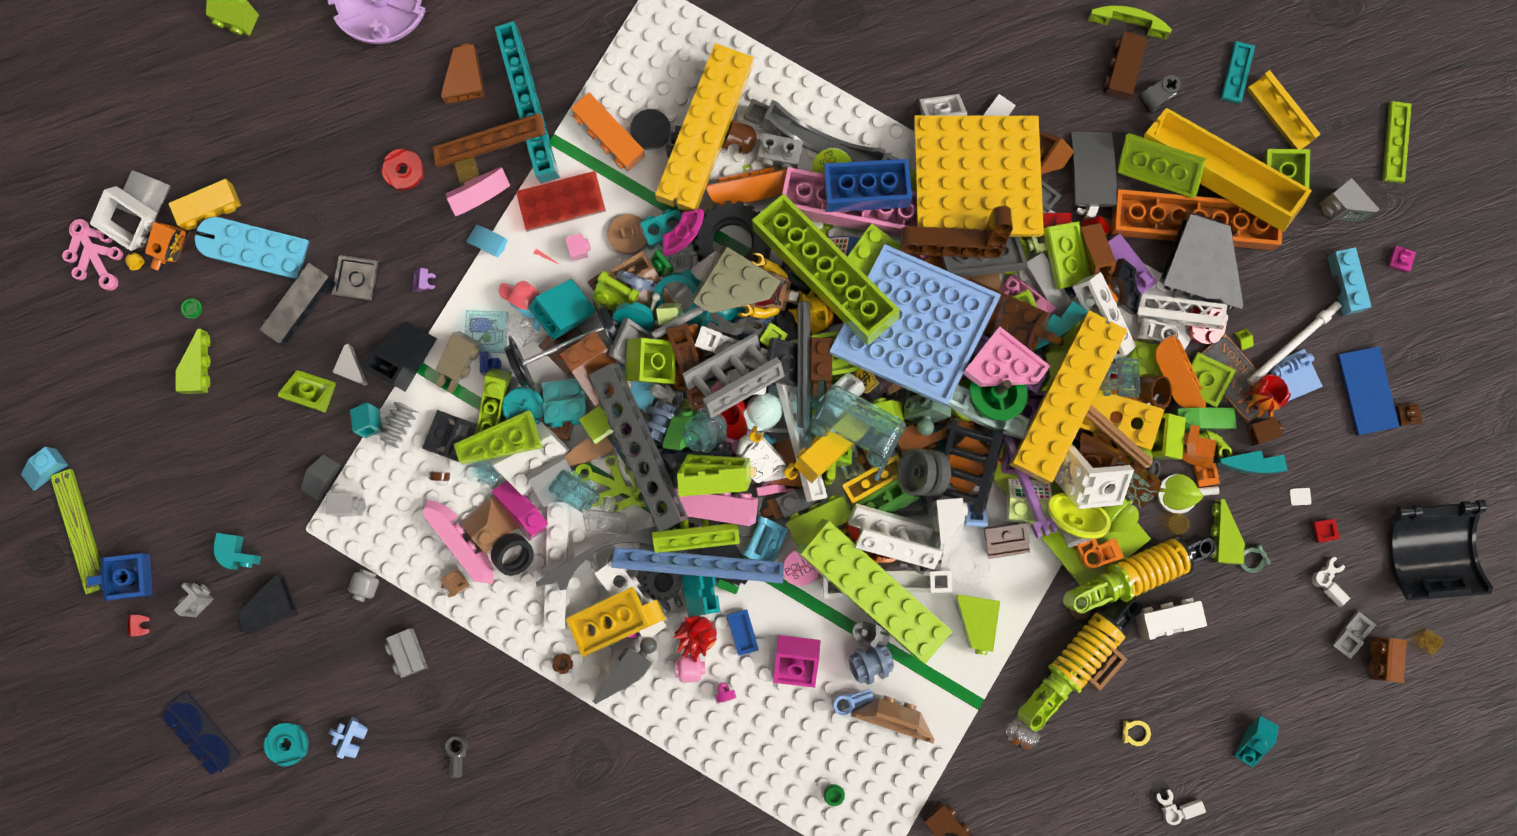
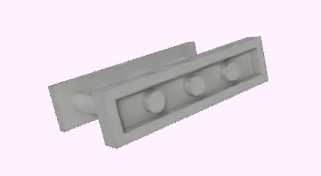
[682,333,785,418]

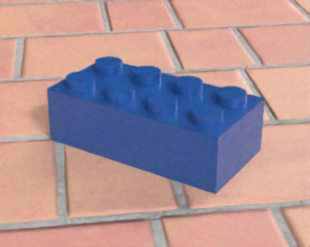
[823,159,912,212]

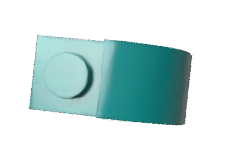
[214,533,261,570]

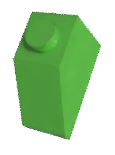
[663,408,705,450]

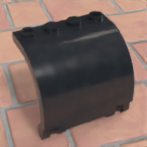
[1389,500,1493,601]

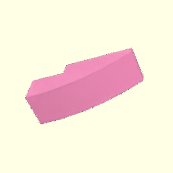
[446,166,510,216]

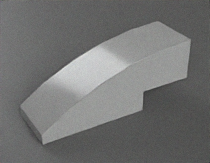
[1025,252,1071,317]

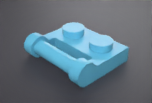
[742,515,788,562]

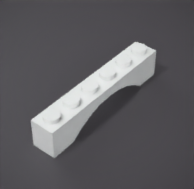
[822,567,952,598]

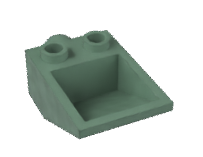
[903,389,952,436]

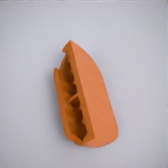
[707,167,787,205]
[1156,334,1206,408]

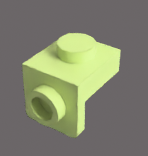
[1026,237,1048,255]

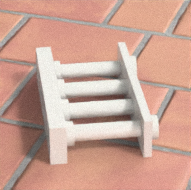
[848,503,943,569]

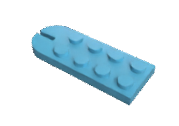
[195,217,309,280]

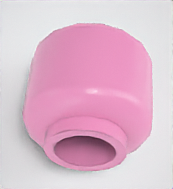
[675,655,705,683]

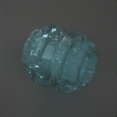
[683,410,727,453]

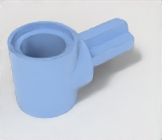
[833,689,874,715]

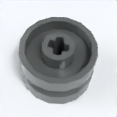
[897,448,951,497]

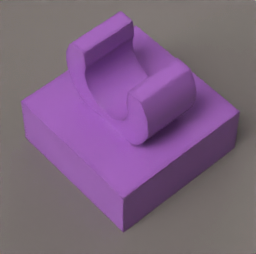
[412,268,436,292]

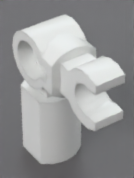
[1311,557,1350,607]
[1155,789,1206,825]

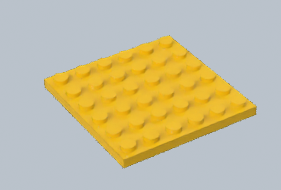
[914,115,1044,237]

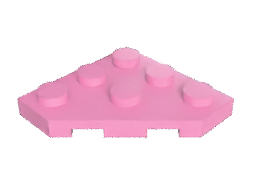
[963,327,1050,387]

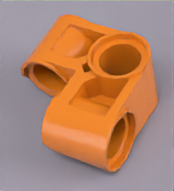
[1073,538,1124,569]

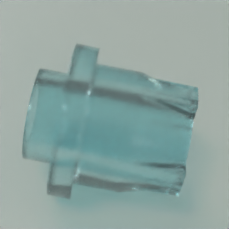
[475,463,500,486]

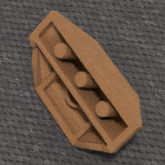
[850,695,935,744]

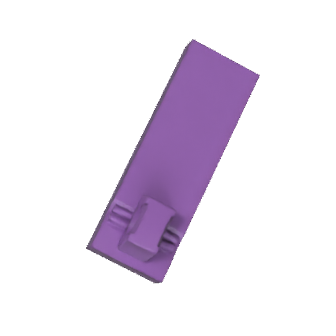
[1108,233,1157,294]

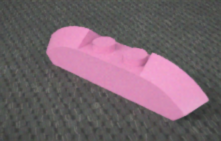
[423,500,493,584]

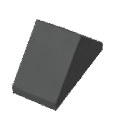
[301,454,342,501]

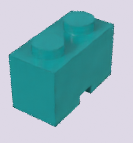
[681,575,721,617]

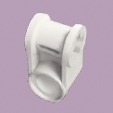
[1136,318,1180,345]

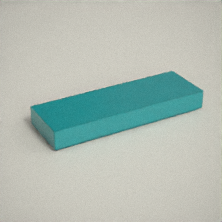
[1220,41,1255,105]

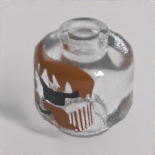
[1006,719,1040,750]

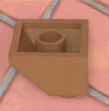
[461,495,518,555]

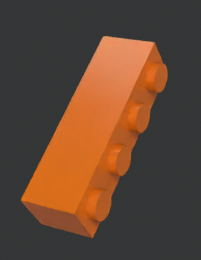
[571,92,646,172]

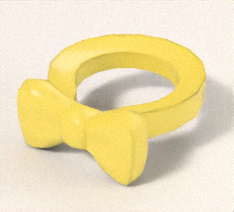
[1122,720,1151,746]

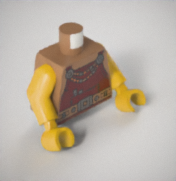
[738,253,800,319]

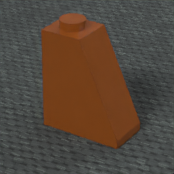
[441,43,485,104]
[1080,223,1116,286]

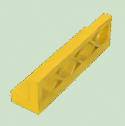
[1246,70,1320,149]

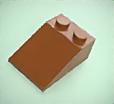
[560,331,632,407]

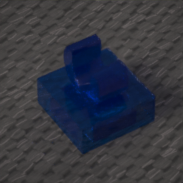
[479,352,501,376]

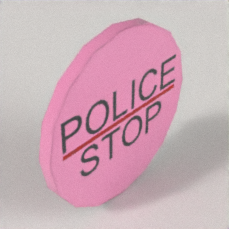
[783,548,820,586]

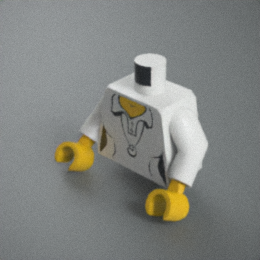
[736,426,799,483]

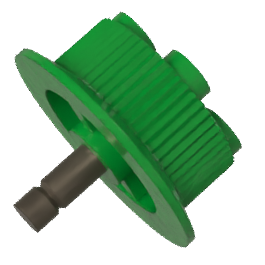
[970,380,1028,421]

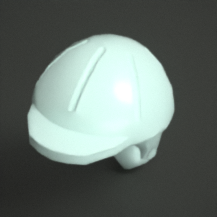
[744,393,782,431]

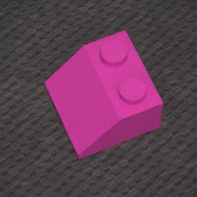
[773,635,821,688]

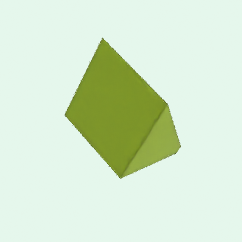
[1235,328,1254,350]

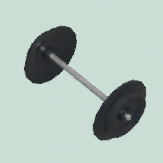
[504,299,618,392]

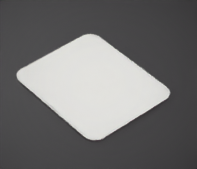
[1290,488,1311,506]

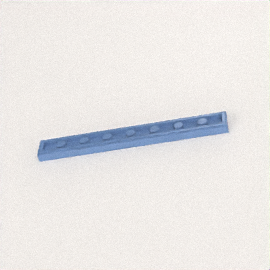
[611,547,784,583]

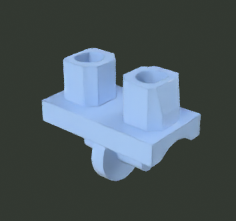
[329,717,368,759]

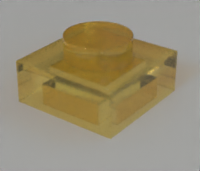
[454,157,480,184]

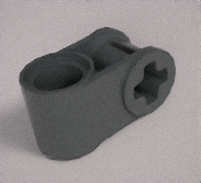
[1139,75,1181,112]

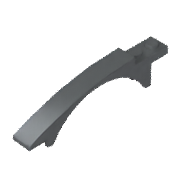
[743,98,899,162]
[536,523,699,591]

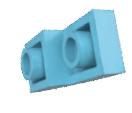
[466,224,508,258]

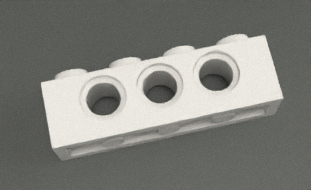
[1073,272,1136,360]
[595,560,667,638]

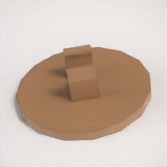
[608,214,646,254]

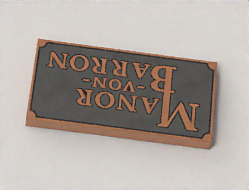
[1192,334,1260,423]

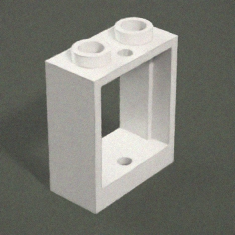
[90,186,157,251]

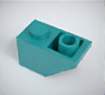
[1234,716,1279,767]

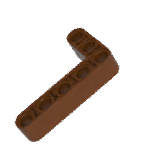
[899,206,1013,258]

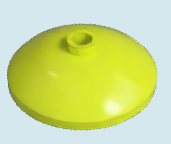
[1048,493,1111,539]

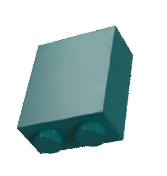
[528,278,596,340]

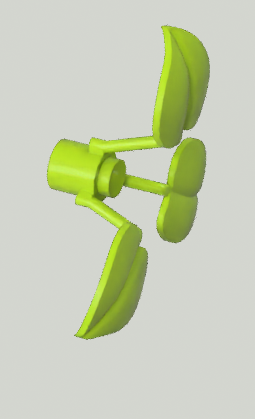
[1104,447,1203,532]

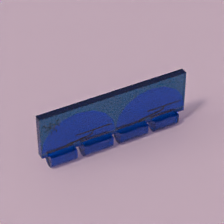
[162,692,241,775]

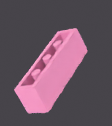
[675,486,758,526]

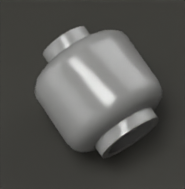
[348,569,379,602]

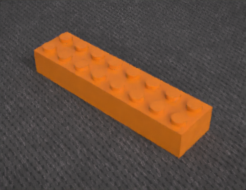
[1110,189,1282,251]

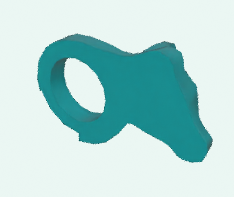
[654,269,745,333]

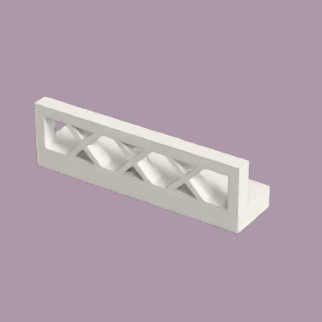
[1138,294,1227,330]

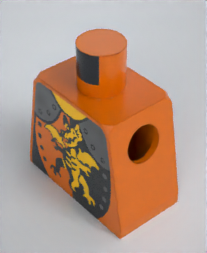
[145,222,189,271]

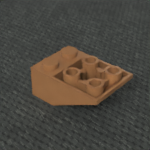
[608,251,674,321]

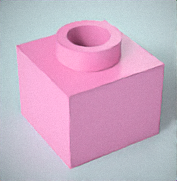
[566,233,591,261]

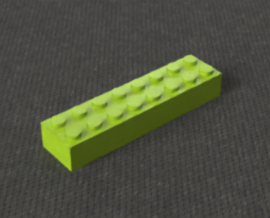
[752,193,900,346]
[795,519,953,664]

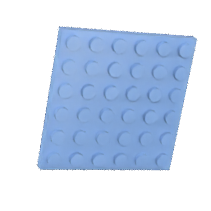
[830,244,1001,407]

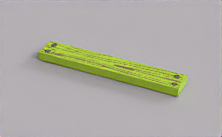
[50,469,101,594]

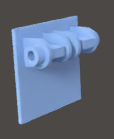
[1270,349,1322,401]

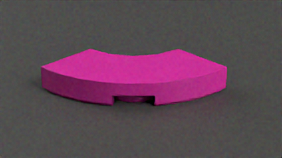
[662,209,704,256]

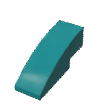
[1033,301,1087,352]
[1215,450,1288,474]

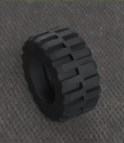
[693,201,772,268]

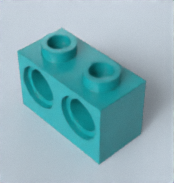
[640,208,682,251]

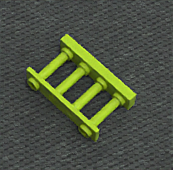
[652,503,740,553]

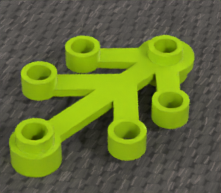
[575,455,646,515]

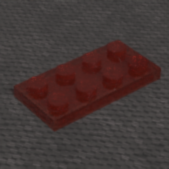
[516,171,606,232]

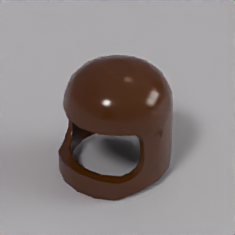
[721,120,757,155]
[1133,374,1172,409]

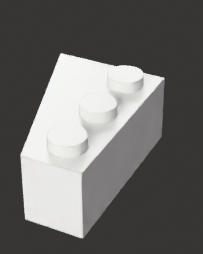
[1135,598,1207,640]

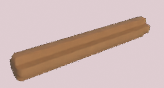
[1085,405,1153,469]

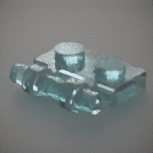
[1100,357,1141,398]

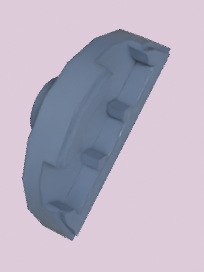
[616,269,657,292]

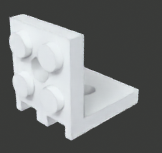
[1054,444,1134,509]

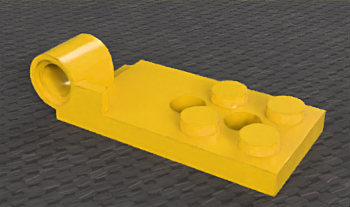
[1079,390,1164,450]
[565,586,666,657]

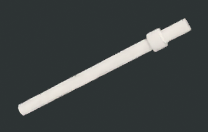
[1247,301,1342,386]

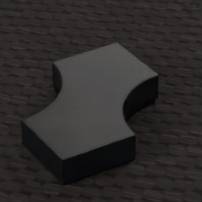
[1112,258,1142,315]

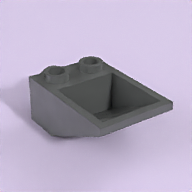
[592,637,657,704]

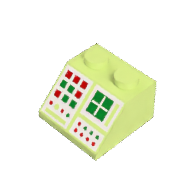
[1005,478,1052,523]

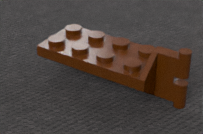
[969,278,1064,352]

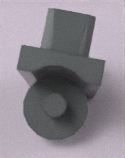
[851,621,890,648]

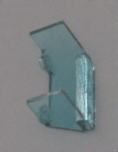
[803,385,906,481]

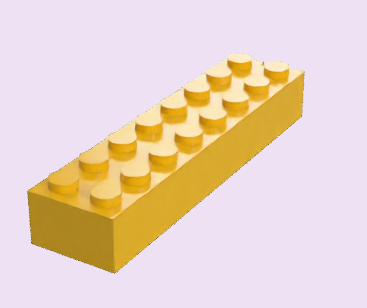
[655,43,754,211]
[1144,108,1312,232]
[1009,310,1128,485]

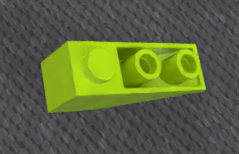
[176,329,210,394]
[476,368,512,433]
[1210,499,1245,565]

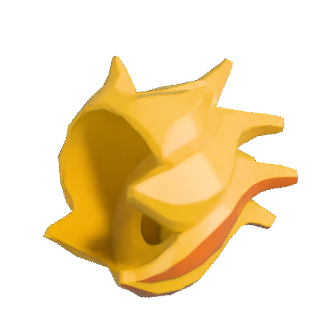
[788,290,834,335]

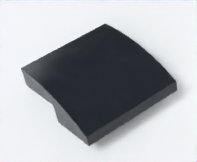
[422,410,478,462]

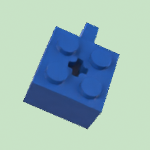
[87,553,153,601]

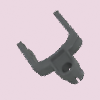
[707,310,764,339]

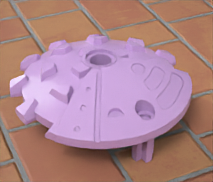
[328,0,425,44]

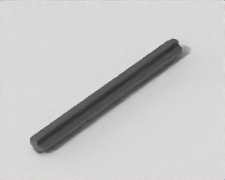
[797,301,810,428]

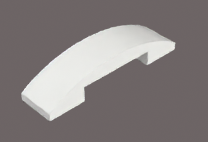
[695,326,768,369]

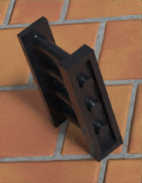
[932,417,1006,515]

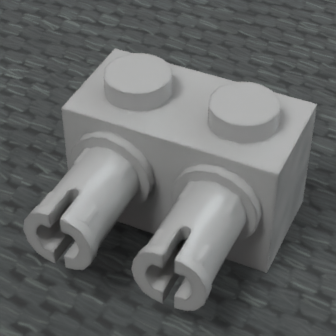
[757,133,803,169]

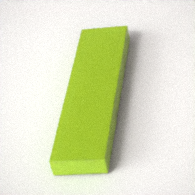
[1382,101,1412,184]

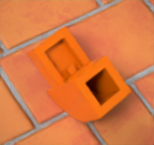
[1182,425,1216,469]

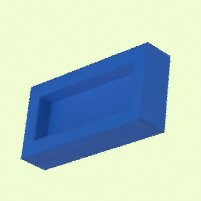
[727,609,759,656]

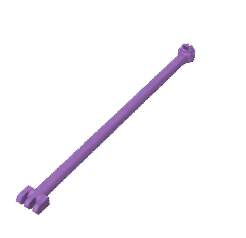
[1003,435,1057,538]

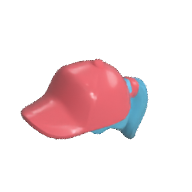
[499,281,541,332]

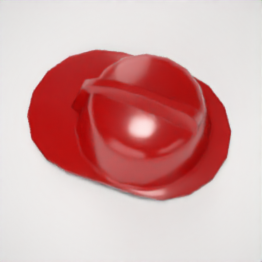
[714,400,748,440]

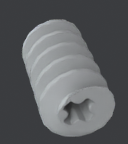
[377,402,419,449]

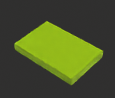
[1044,221,1091,290]

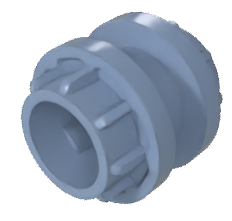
[645,401,680,446]
[848,644,894,685]

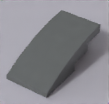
[1070,132,1117,207]

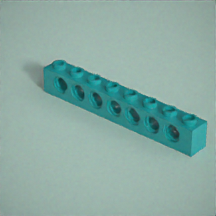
[495,21,560,184]

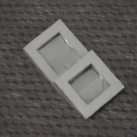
[1333,610,1376,659]

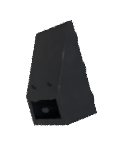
[362,322,437,392]

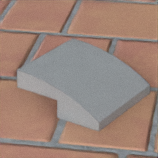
[116,170,171,221]

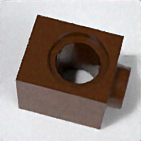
[1246,417,1283,446]

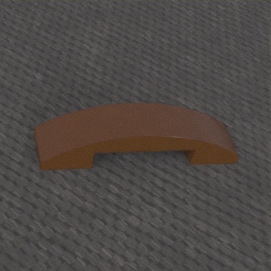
[666,323,708,411]

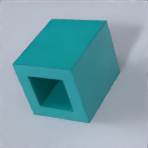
[350,403,382,438]

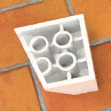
[489,421,571,495]
[930,498,968,567]

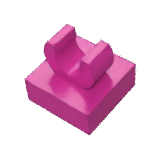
[1388,246,1416,273]

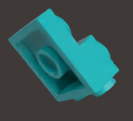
[542,379,588,428]

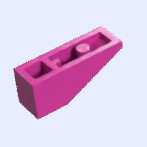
[491,481,548,541]

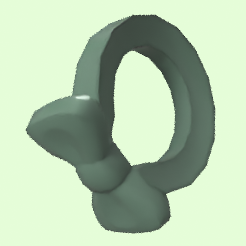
[1240,544,1271,573]

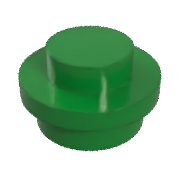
[181,298,202,319]
[823,784,845,806]

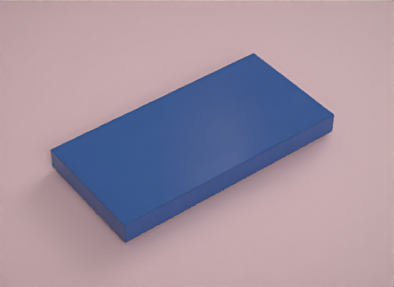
[1337,346,1400,436]

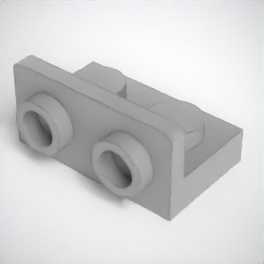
[174,582,214,617]

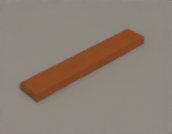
[432,113,545,168]

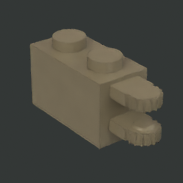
[435,331,481,394]

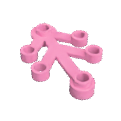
[62,219,123,291]

